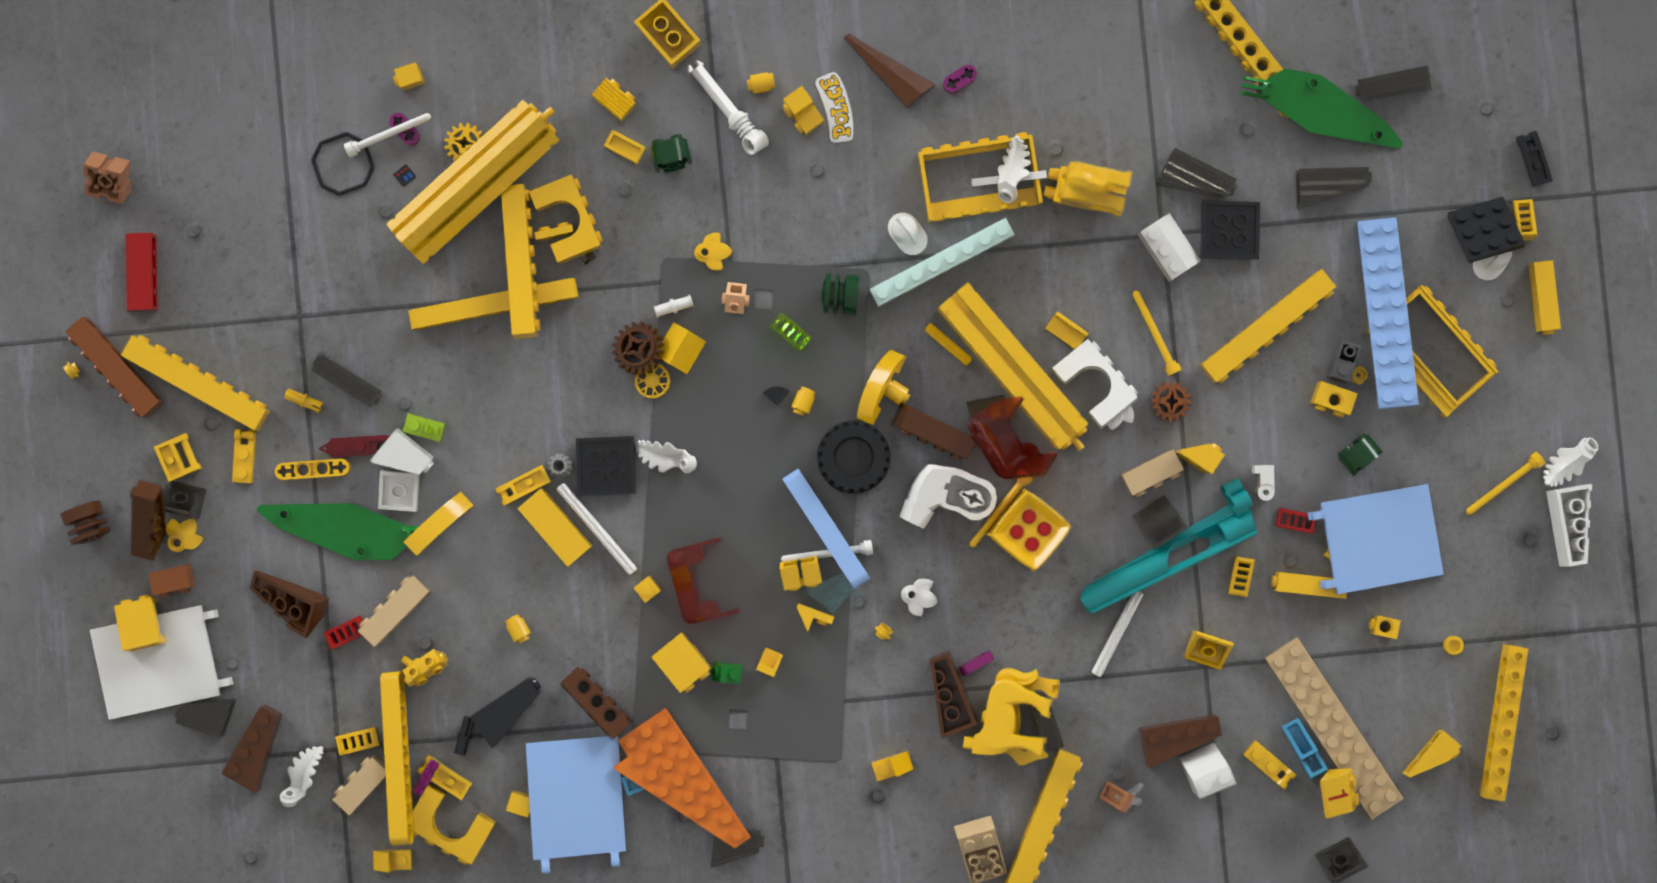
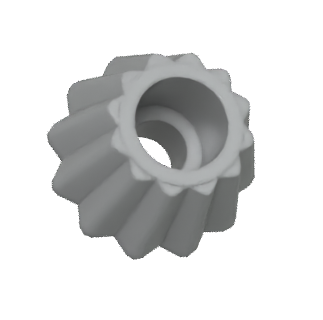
[547,453,573,479]

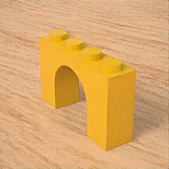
[529,174,603,265]
[413,784,497,865]

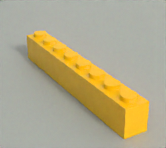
[501,184,541,339]
[1199,269,1336,383]
[121,335,270,431]
[1005,748,1083,883]

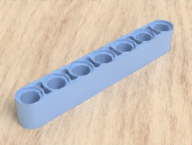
[782,469,870,589]

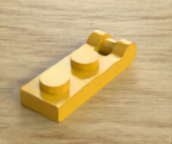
[232,429,256,483]
[495,465,552,506]
[1243,740,1297,790]
[417,755,473,800]

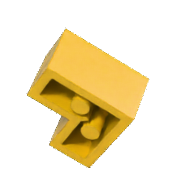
[783,86,825,136]

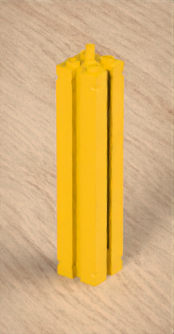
[386,100,560,264]
[937,283,1088,451]

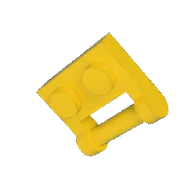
[154,433,202,482]

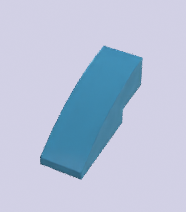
[1281,718,1328,781]

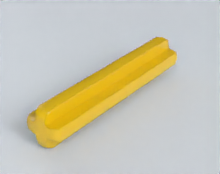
[925,323,972,366]

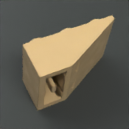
[954,815,1008,883]

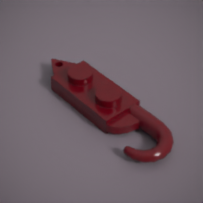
[319,435,390,458]

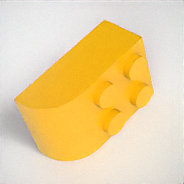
[634,0,702,69]

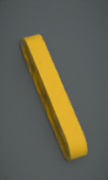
[275,459,351,480]

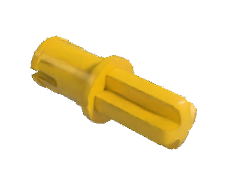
[284,389,324,413]

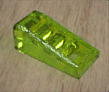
[769,312,812,352]

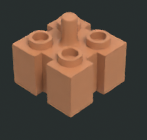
[83,152,131,204]

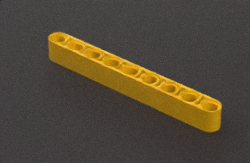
[408,278,579,330]
[380,671,414,846]

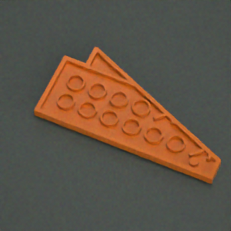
[614,708,751,848]

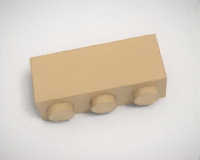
[1120,449,1184,497]
[333,755,386,816]

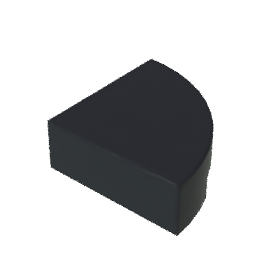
[763,387,790,406]

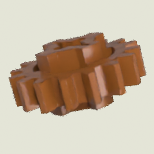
[1149,380,1192,422]

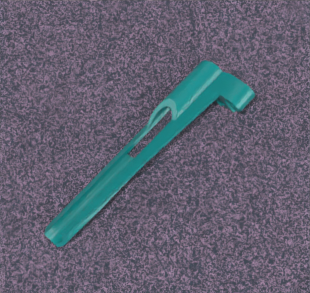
[1081,478,1257,614]

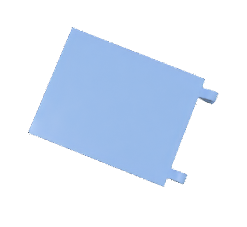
[1308,484,1444,594]
[525,735,626,873]

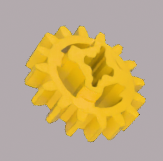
[444,123,483,162]

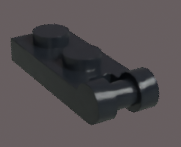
[1516,131,1553,188]

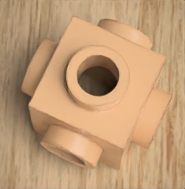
[722,282,750,314]

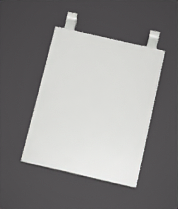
[90,605,234,720]

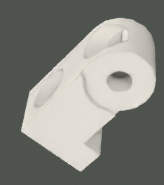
[1252,465,1275,501]

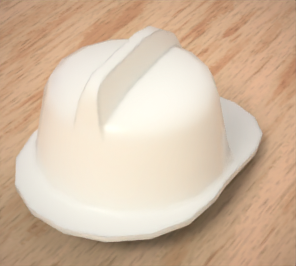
[888,212,928,255]
[1473,251,1512,280]

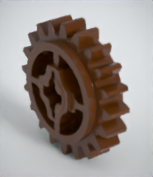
[612,322,665,375]

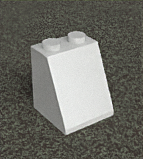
[370,428,434,475]
[1178,742,1236,798]

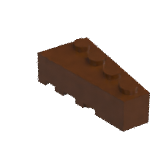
[891,404,977,461]
[130,480,167,561]
[930,650,978,739]
[221,705,282,793]
[1139,714,1222,768]

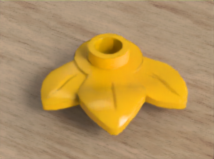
[694,233,732,271]
[166,518,203,552]

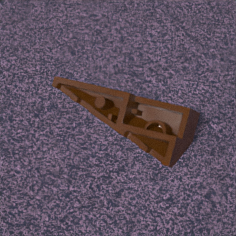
[844,34,935,108]

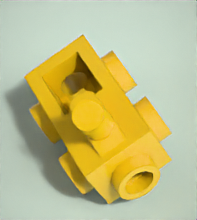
[401,649,448,687]

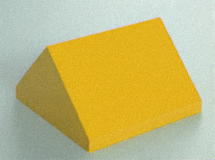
[659,322,706,374]
[1184,630,1234,670]

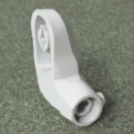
[900,464,997,529]

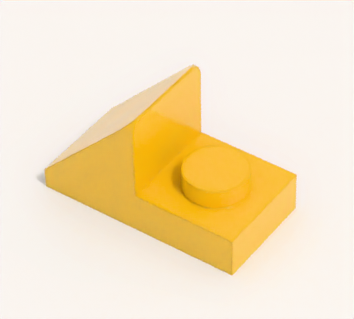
[797,603,834,632]
[871,750,914,782]
[373,849,413,872]

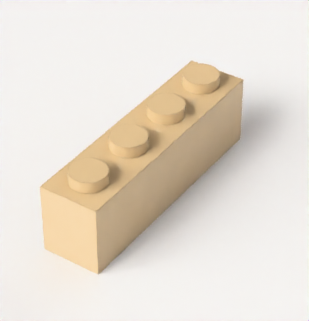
[358,575,431,647]

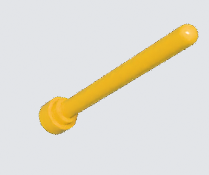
[1133,290,1182,376]
[1466,452,1546,515]
[969,470,1033,548]

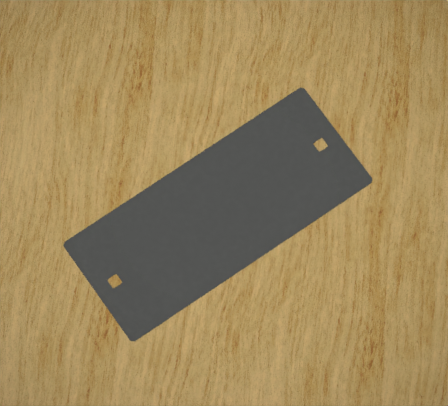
[633,257,869,762]

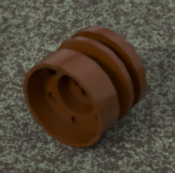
[60,500,111,545]

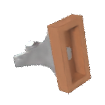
[1099,781,1144,813]

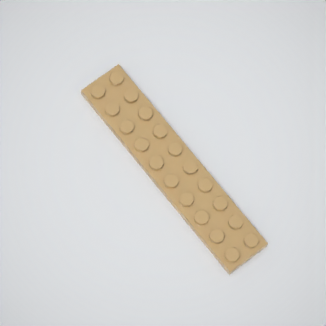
[1265,637,1404,820]

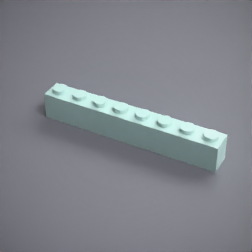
[869,218,1015,308]

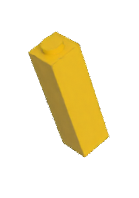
[1528,260,1561,335]
[1271,571,1347,599]

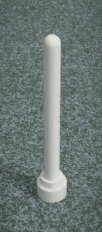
[344,113,431,158]
[781,540,873,562]

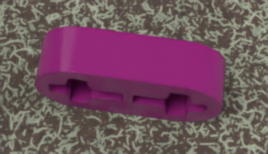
[943,65,977,94]
[389,113,420,146]
[958,650,995,676]

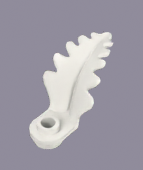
[997,135,1031,203]
[1543,437,1598,487]
[635,440,697,473]
[280,746,324,807]

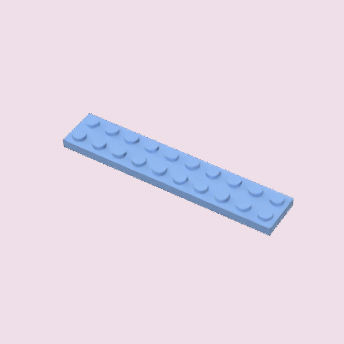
[1357,217,1419,410]

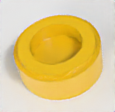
[1443,636,1464,655]

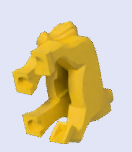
[1044,162,1132,218]
[963,668,1060,766]

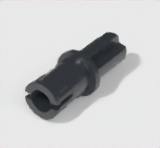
[454,716,474,755]

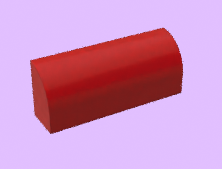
[125,233,158,312]

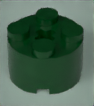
[650,134,692,173]
[1338,433,1383,476]

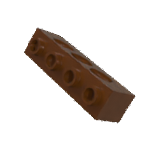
[560,667,630,740]

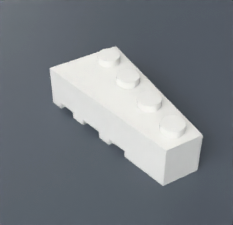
[1546,484,1592,567]

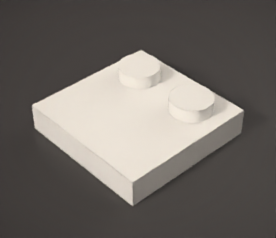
[378,470,419,512]

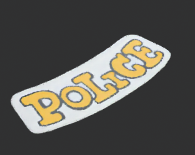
[815,72,853,143]

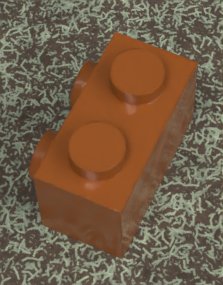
[148,564,196,598]

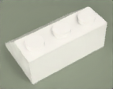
[1137,213,1201,282]

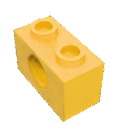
[1310,381,1358,418]

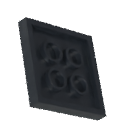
[1447,197,1525,263]
[1200,201,1260,260]
[576,436,636,496]

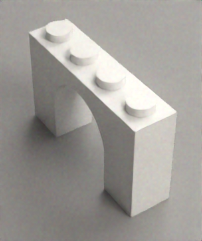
[1052,339,1138,429]

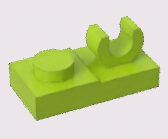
[403,413,446,442]

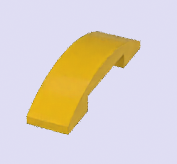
[857,350,907,425]
[403,492,474,556]

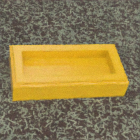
[604,129,646,165]

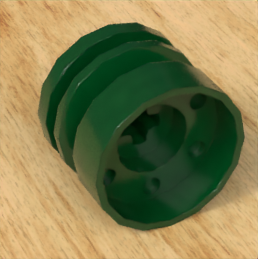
[821,273,859,315]

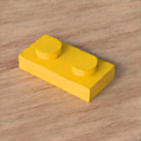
[534,222,575,242]

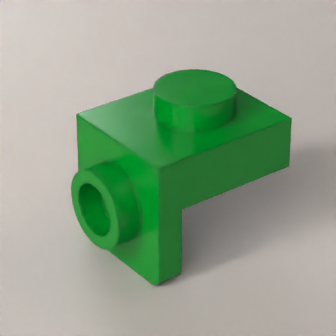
[711,661,743,684]

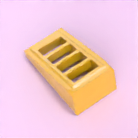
[1513,199,1537,241]
[1228,556,1255,597]
[335,727,380,755]

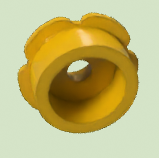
[63,362,81,379]
[1351,366,1368,385]
[875,623,893,640]

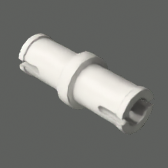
[653,295,694,318]

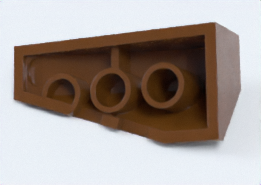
[250,571,329,638]

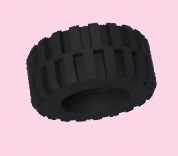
[817,420,891,494]

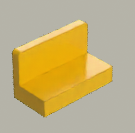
[1045,312,1089,350]

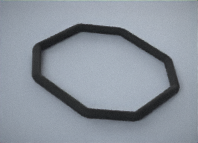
[311,132,374,195]

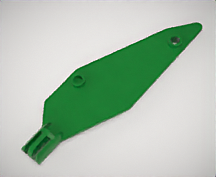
[1240,68,1403,149]
[257,503,432,560]

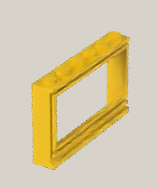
[918,132,1043,222]
[1366,285,1499,418]

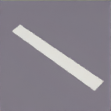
[972,170,1047,186]

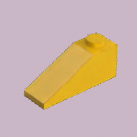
[1402,729,1462,778]

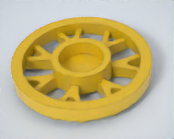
[635,363,671,399]

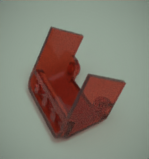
[967,396,1058,479]
[667,537,741,624]

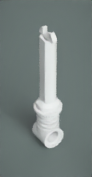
[688,61,769,155]

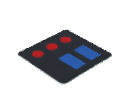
[393,164,416,187]

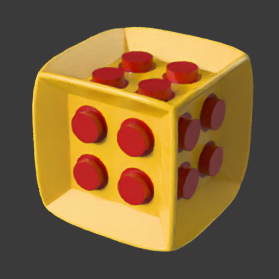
[987,489,1072,572]

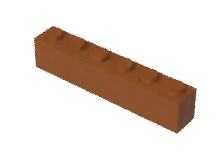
[65,316,165,418]

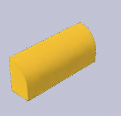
[518,488,593,567]

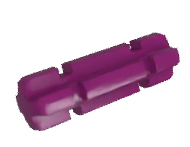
[413,759,439,796]

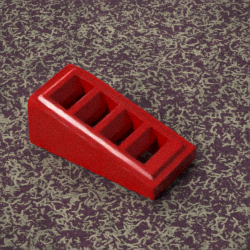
[1275,508,1317,534]
[323,615,363,650]

